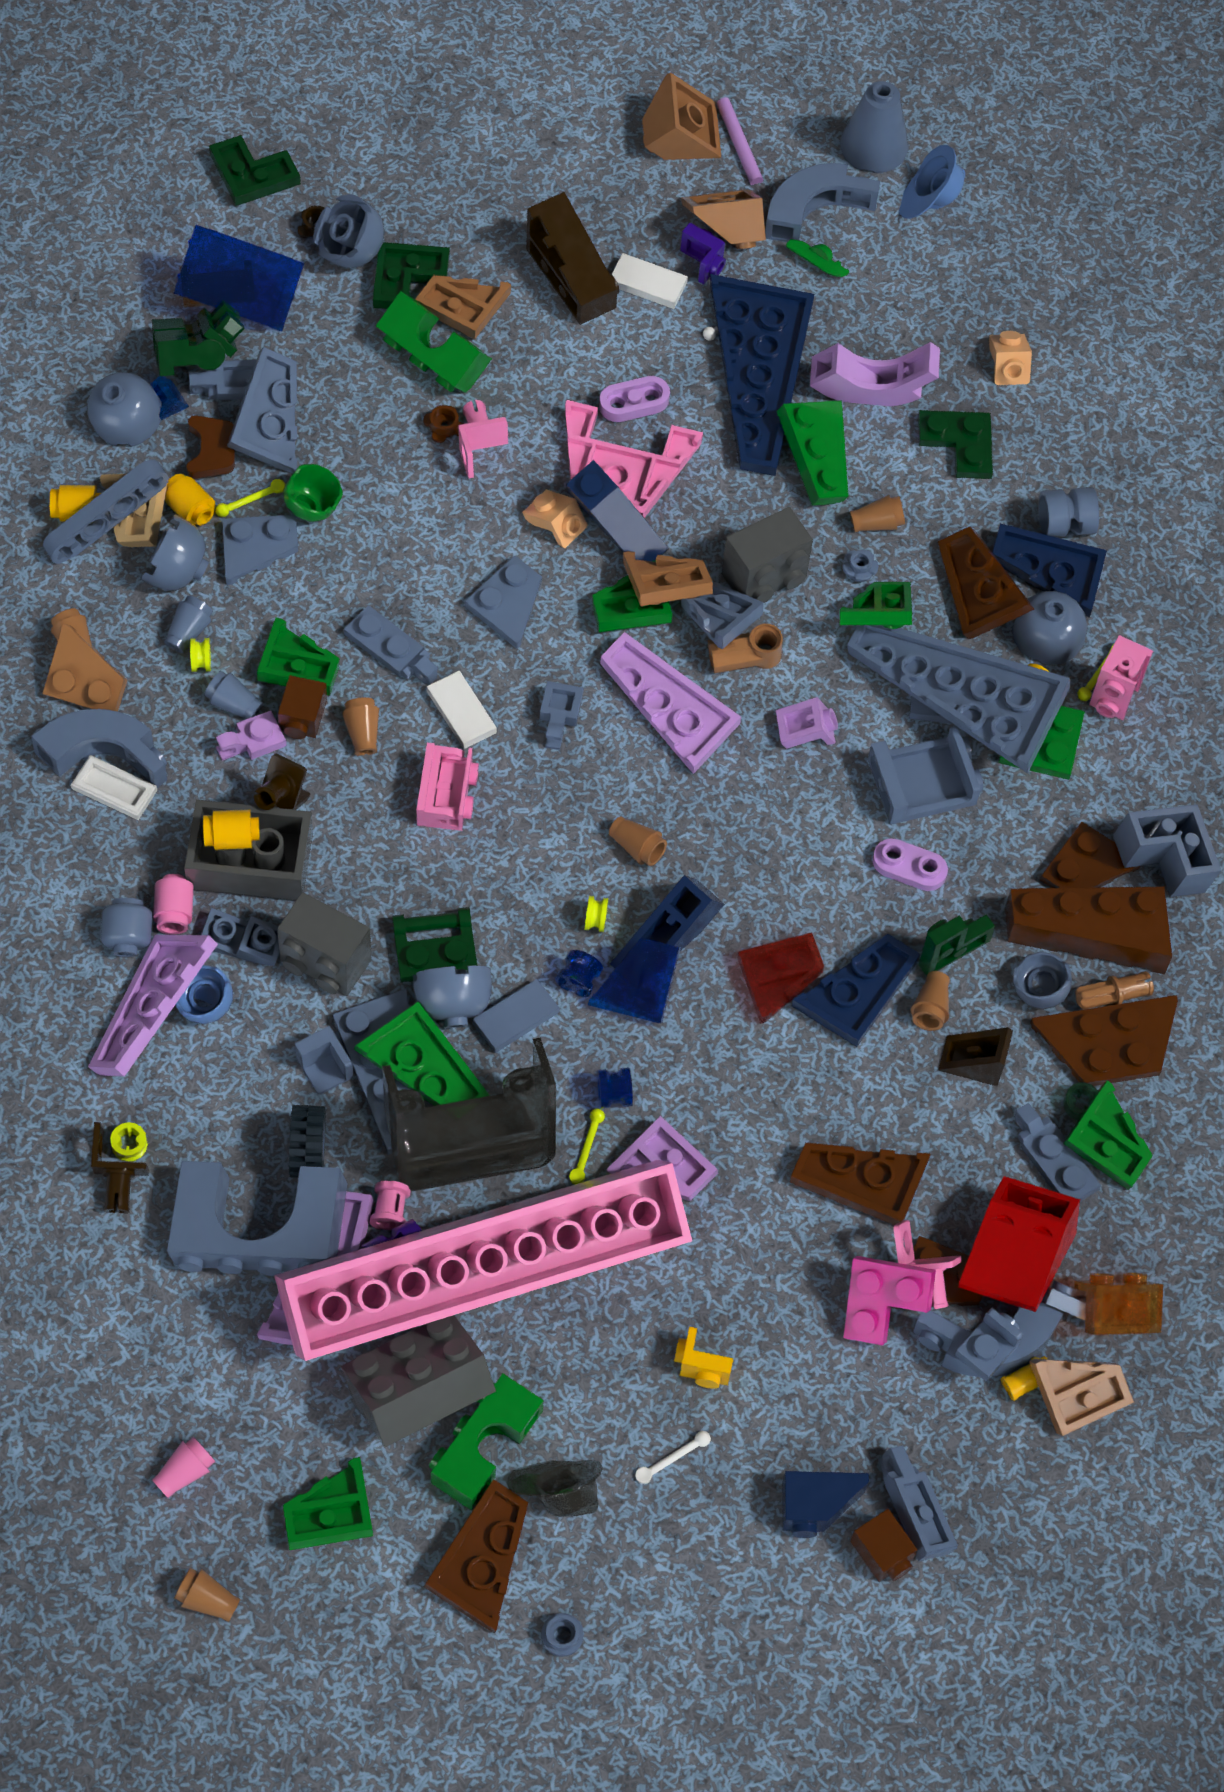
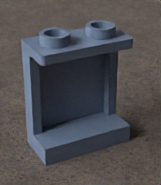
[868,726,983,825]

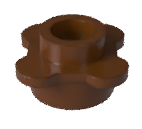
[423,405,464,443]

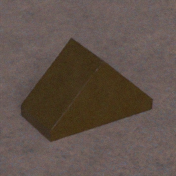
[938,1027,1013,1086]

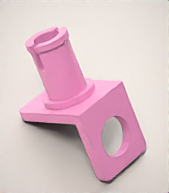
[458,400,508,479]
[893,1220,962,1309]

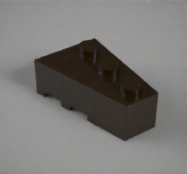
[526,192,619,325]

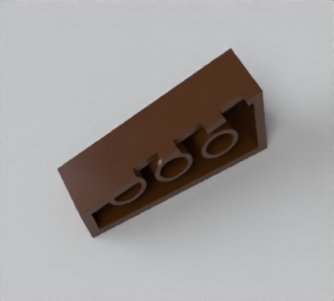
[1005,886,1172,975]

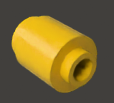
[165,473,215,526]
[50,485,101,522]
[203,809,260,850]

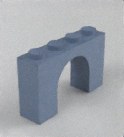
[167,1161,348,1276]

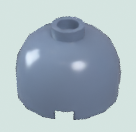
[313,194,385,268]
[87,372,162,447]
[140,514,209,591]
[1012,591,1087,665]
[413,965,492,1028]

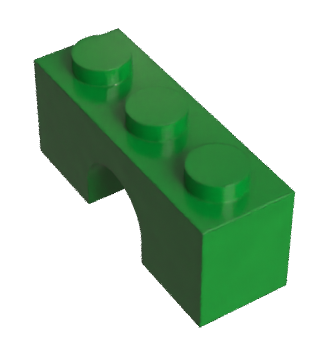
[376,291,492,393]
[429,1373,544,1511]

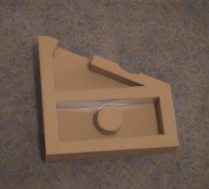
[623,551,713,606]
[1029,1359,1134,1436]

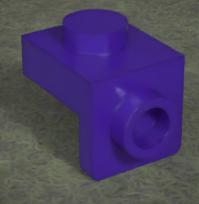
[680,223,726,285]

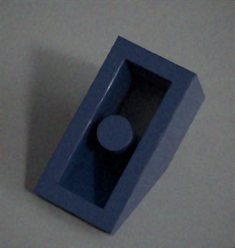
[782,1471,869,1538]

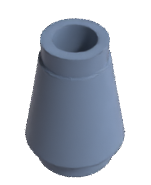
[164,596,213,654]
[204,671,263,719]

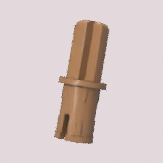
[1075,971,1154,1010]

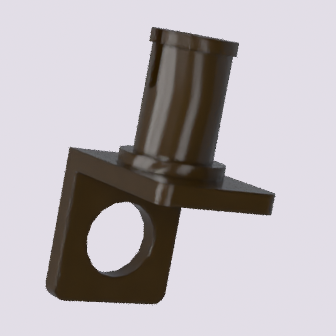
[253,753,310,810]
[91,1122,149,1214]

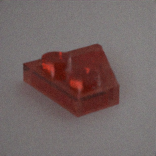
[737,932,824,1024]

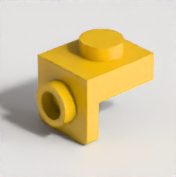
[674,1326,733,1389]

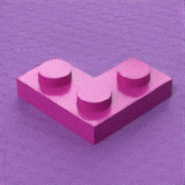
[843,1256,936,1345]

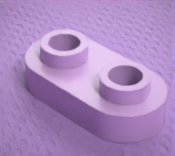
[599,376,670,422]
[873,839,948,891]

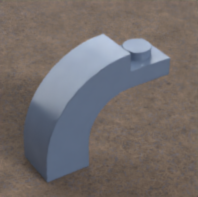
[765,163,880,242]
[31,709,167,788]
[913,1302,1063,1377]

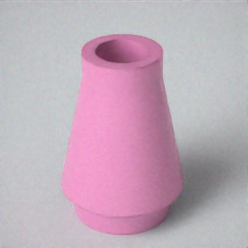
[152,1437,216,1498]

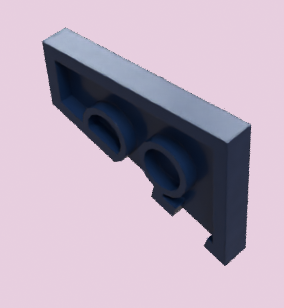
[992,523,1107,618]
[791,934,921,1047]

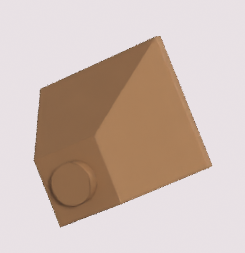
[642,72,721,160]
[681,189,766,249]

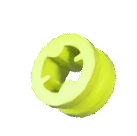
[190,638,211,672]
[584,896,608,933]
[110,1122,148,1162]

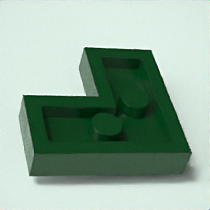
[209,135,301,206]
[373,242,450,309]
[918,410,993,479]
[919,914,995,976]

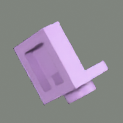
[776,697,838,749]

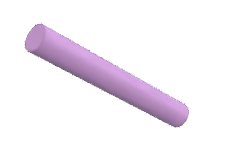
[717,97,763,185]

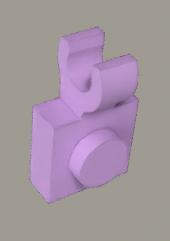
[216,711,286,761]

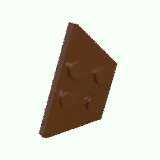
[1030,995,1178,1088]

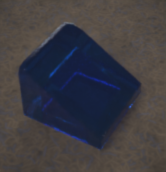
[151,375,189,420]

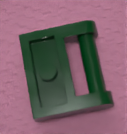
[392,907,478,983]

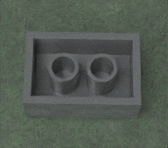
[184,799,313,900]
[341,1315,496,1448]

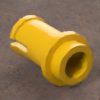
[1001,1356,1047,1401]

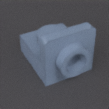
[955,1308,1023,1382]

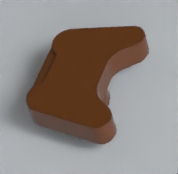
[186,415,235,479]

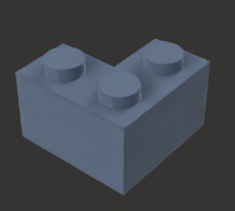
[1113,804,1221,897]

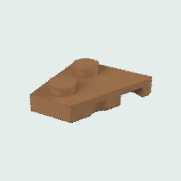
[415,275,511,339]
[43,624,127,712]

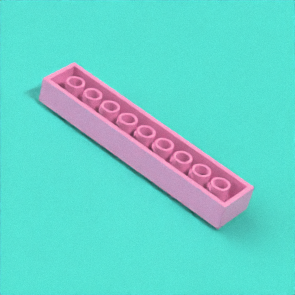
[274,1160,692,1361]

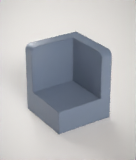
[294,1026,353,1094]

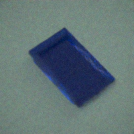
[173,225,304,331]

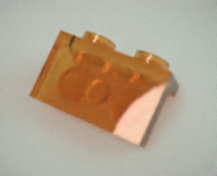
[1074,1273,1163,1335]

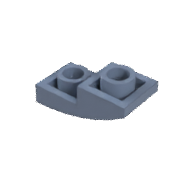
[201,908,280,966]

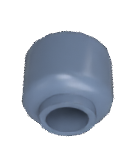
[101,898,152,957]

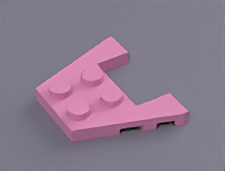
[565,400,703,518]

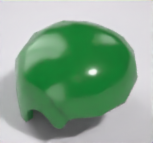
[283,464,343,522]

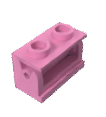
[1089,635,1153,720]
[416,742,479,831]

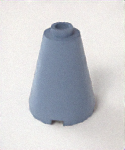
[840,81,909,173]

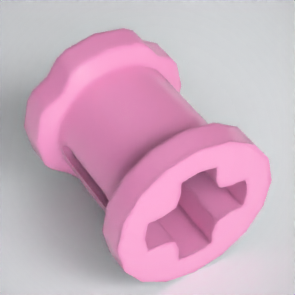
[370,1181,411,1230]

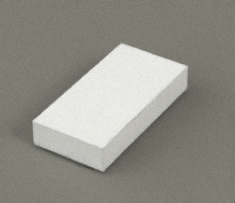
[612,253,688,309]
[427,670,497,749]
[71,755,157,820]

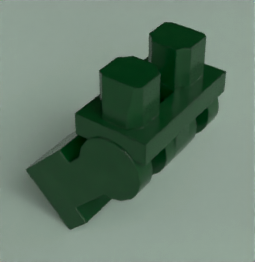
[152,300,245,376]

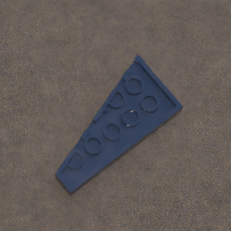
[710,274,815,476]

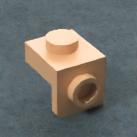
[989,331,1032,385]
[522,489,587,548]

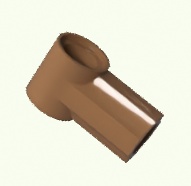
[708,624,783,674]

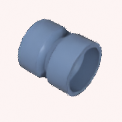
[1038,487,1099,537]

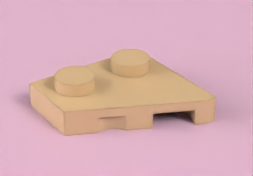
[100,474,167,547]

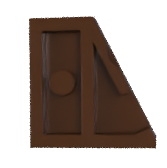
[1040,822,1141,888]

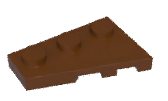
[938,526,1035,639]
[790,1142,931,1225]
[423,1479,529,1633]

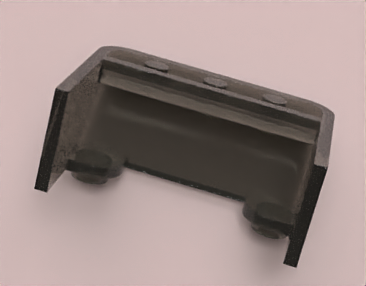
[382,1038,556,1191]

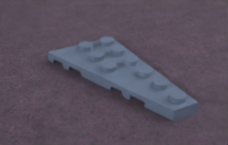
[847,625,1070,774]

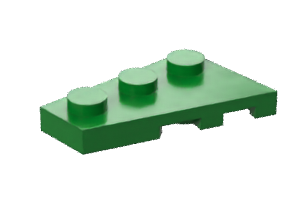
[777,400,849,506]
[353,1001,490,1122]

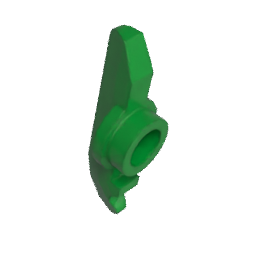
[786,239,849,277]

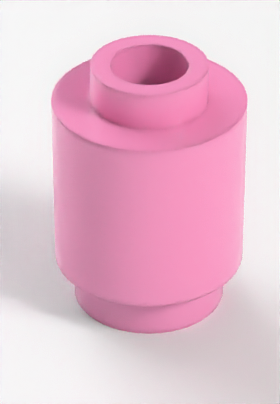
[153,874,194,935]

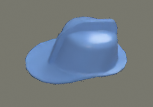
[899,145,965,219]

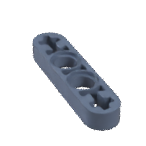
[43,460,169,564]

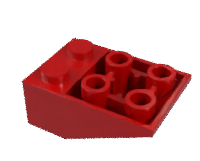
[958,1176,1080,1312]

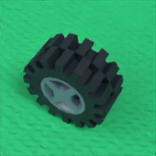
[289,1105,326,1178]

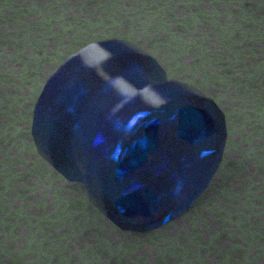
[555,950,603,998]
[597,1067,633,1109]

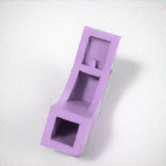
[810,342,940,406]

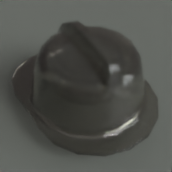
[506,1460,603,1517]

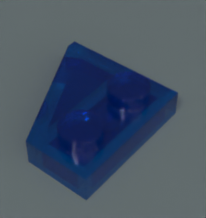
[588,938,681,1024]

